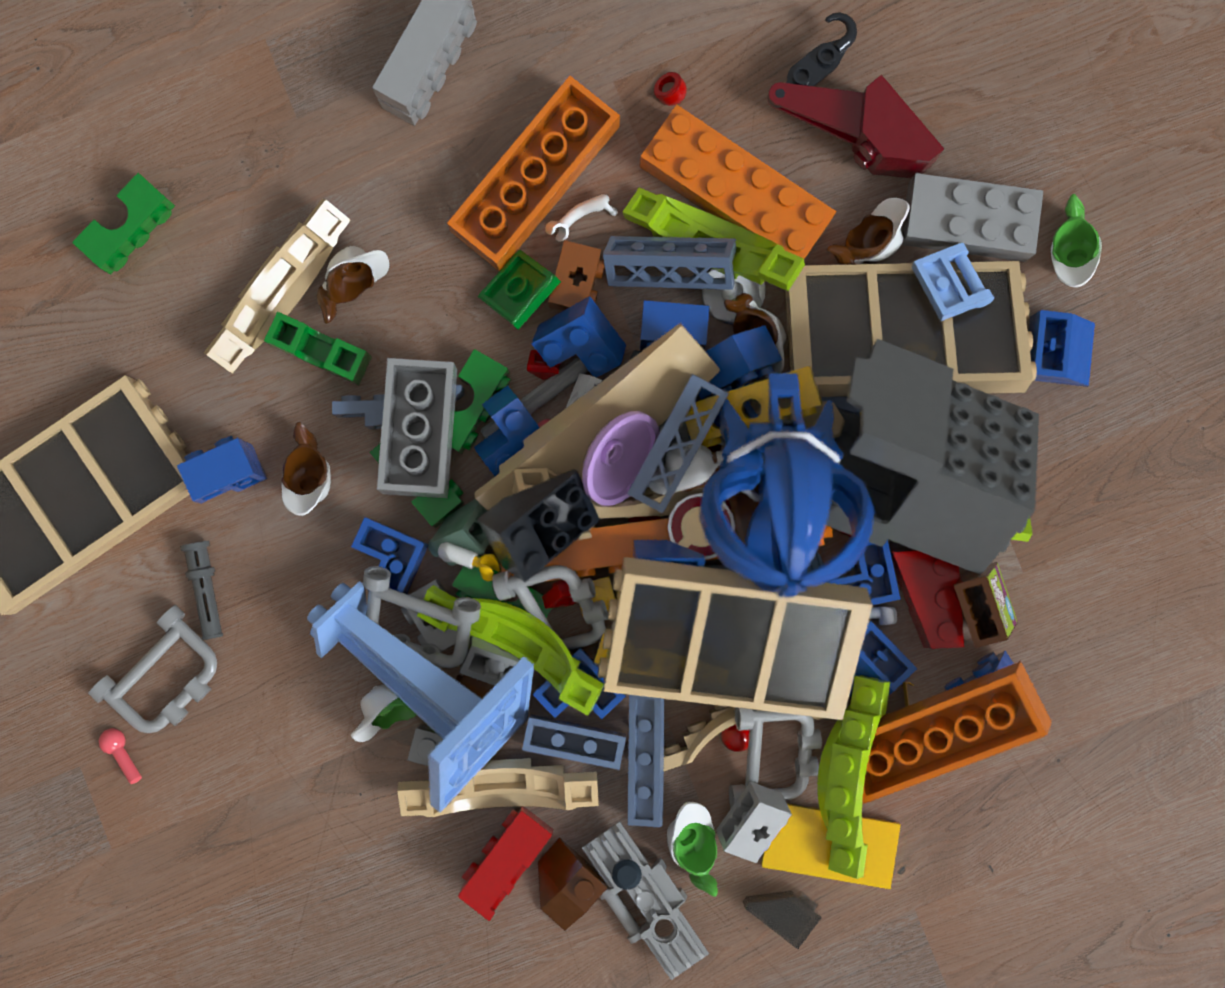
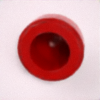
[654,72,687,106]
[721,724,749,752]

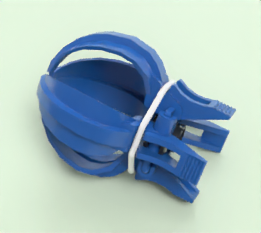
[699,373,874,598]

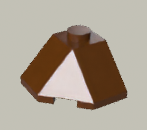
[538,837,608,931]

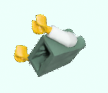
[428,499,500,581]

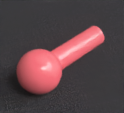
[98,728,142,784]

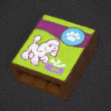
[954,562,1018,648]

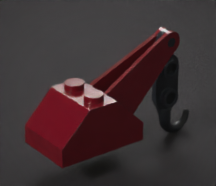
[767,12,944,178]

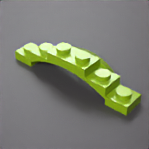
[622,187,805,291]
[417,585,605,716]
[817,675,890,879]

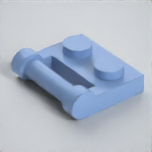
[912,243,994,321]

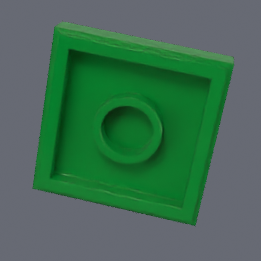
[477,249,561,330]

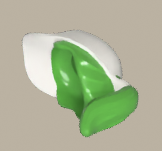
[1051,194,1102,288]
[351,684,417,742]
[667,802,718,897]

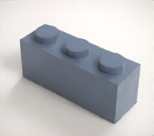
[522,714,626,770]

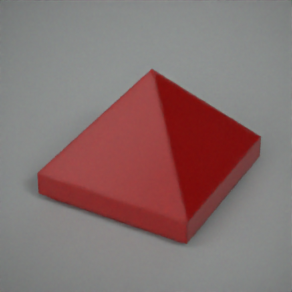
[527,350,560,380]

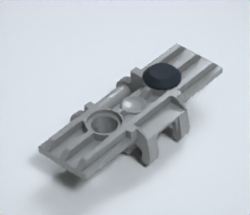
[582,821,709,980]

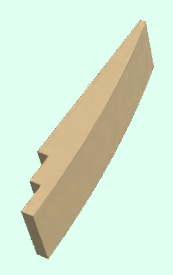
[475,323,720,511]

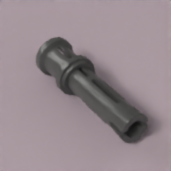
[180,541,223,640]

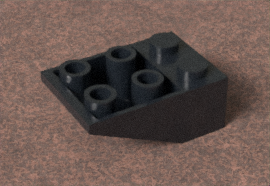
[477,469,600,582]

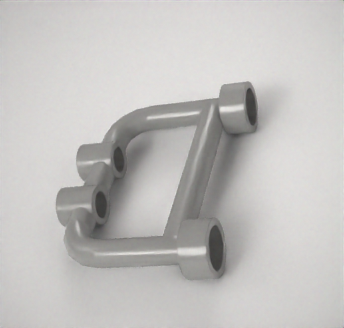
[493,565,608,651]
[363,566,481,668]
[88,605,218,734]
[729,707,822,808]

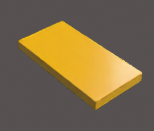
[761,804,901,889]

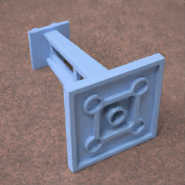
[307,581,534,813]

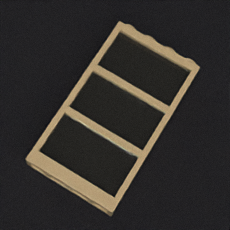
[785,261,1037,397]
[0,375,190,615]
[598,557,872,720]

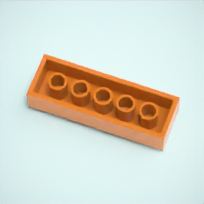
[447,76,620,271]
[640,104,837,260]
[862,661,1052,804]

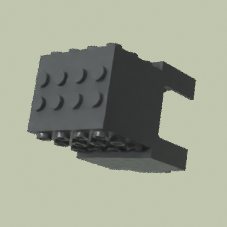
[826,339,1039,575]

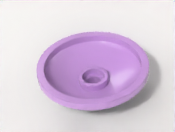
[582,411,660,506]

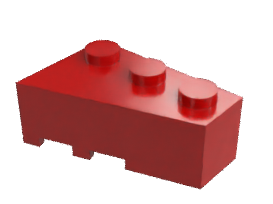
[890,551,964,649]
[457,806,554,921]

